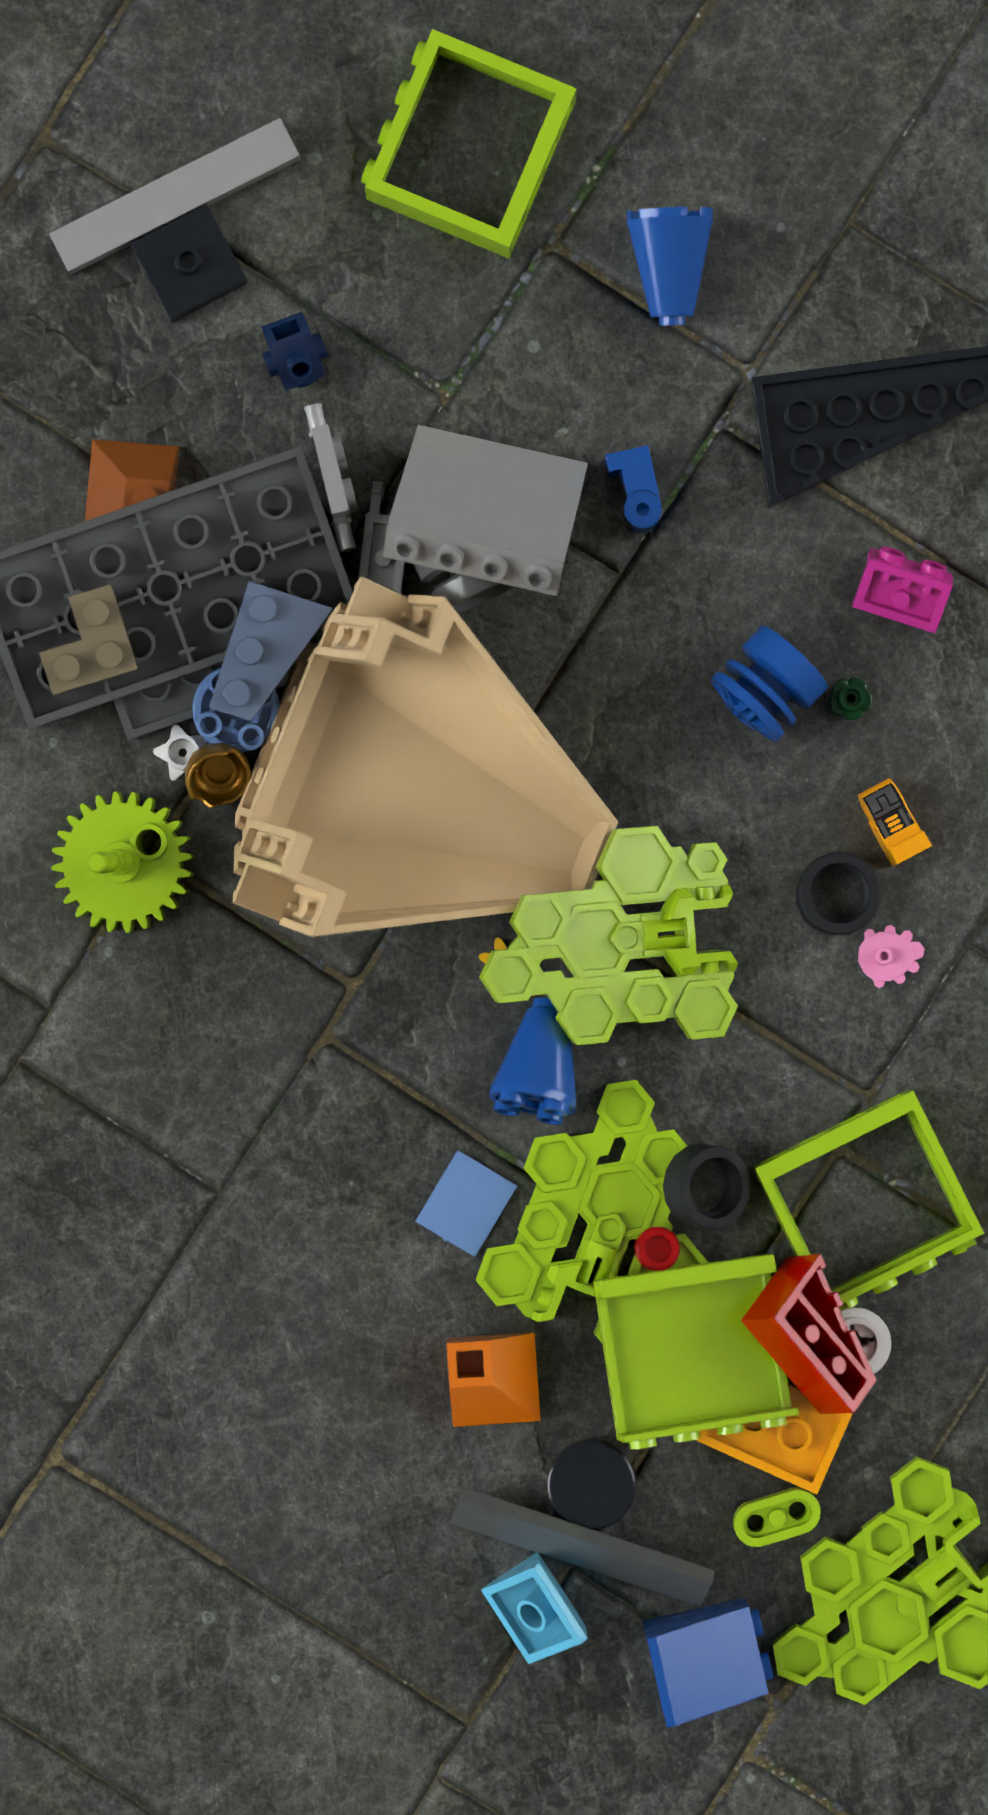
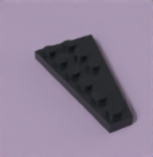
[750,346,988,508]

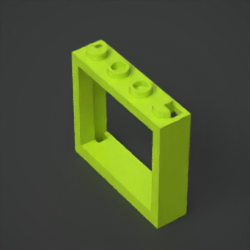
[361,29,577,258]
[751,1090,984,1311]

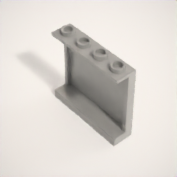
[382,425,588,596]

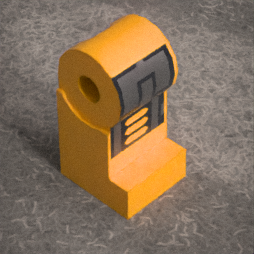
[858,778,932,866]

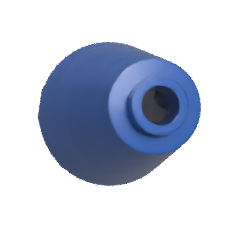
[626,207,713,326]

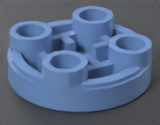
[192,667,280,752]

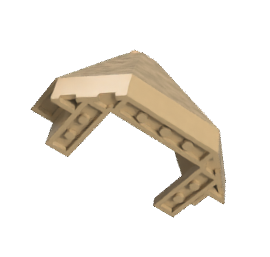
[233,576,618,937]

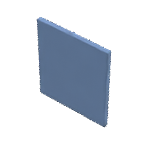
[415,1150,517,1257]

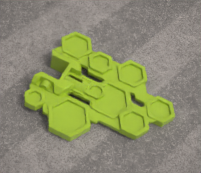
[479,826,738,1045]
[475,1080,709,1343]
[772,1456,988,1705]

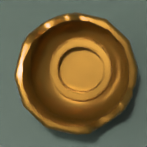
[185,742,251,808]

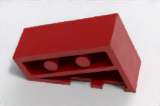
[741,1254,876,1414]

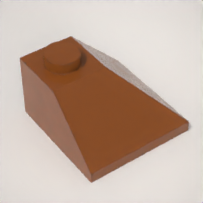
[85,439,179,521]

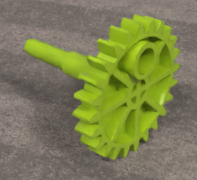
[51,791,195,933]

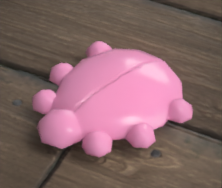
[858,925,925,988]

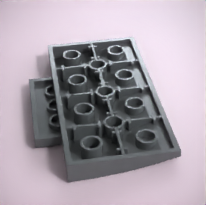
[0,446,353,740]

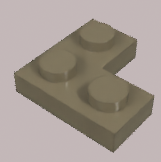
[39,584,138,695]

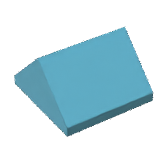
[481,1552,588,1664]

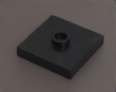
[130,204,248,323]

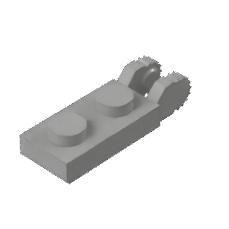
[358,481,405,594]

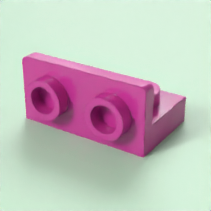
[852,546,953,633]

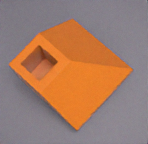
[446,1332,541,1427]

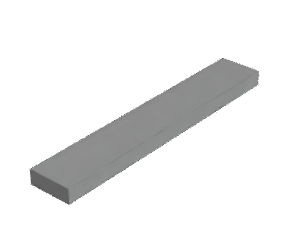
[49,118,301,275]

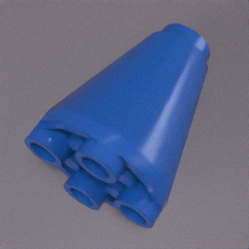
[489,998,577,1125]

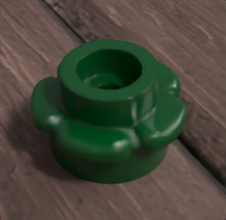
[829,677,872,720]

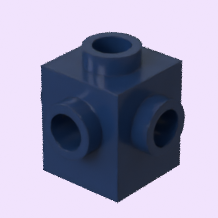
[262,312,328,391]

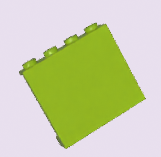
[593,1254,799,1449]

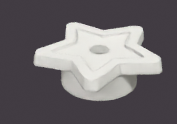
[153,724,207,781]

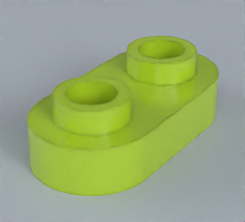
[733,1487,821,1547]

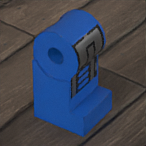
[604,445,662,533]

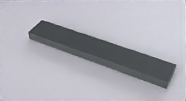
[450,1487,715,1607]

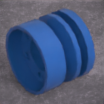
[710,625,828,743]

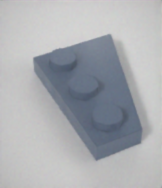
[209,581,333,721]

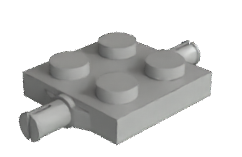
[304,403,358,553]

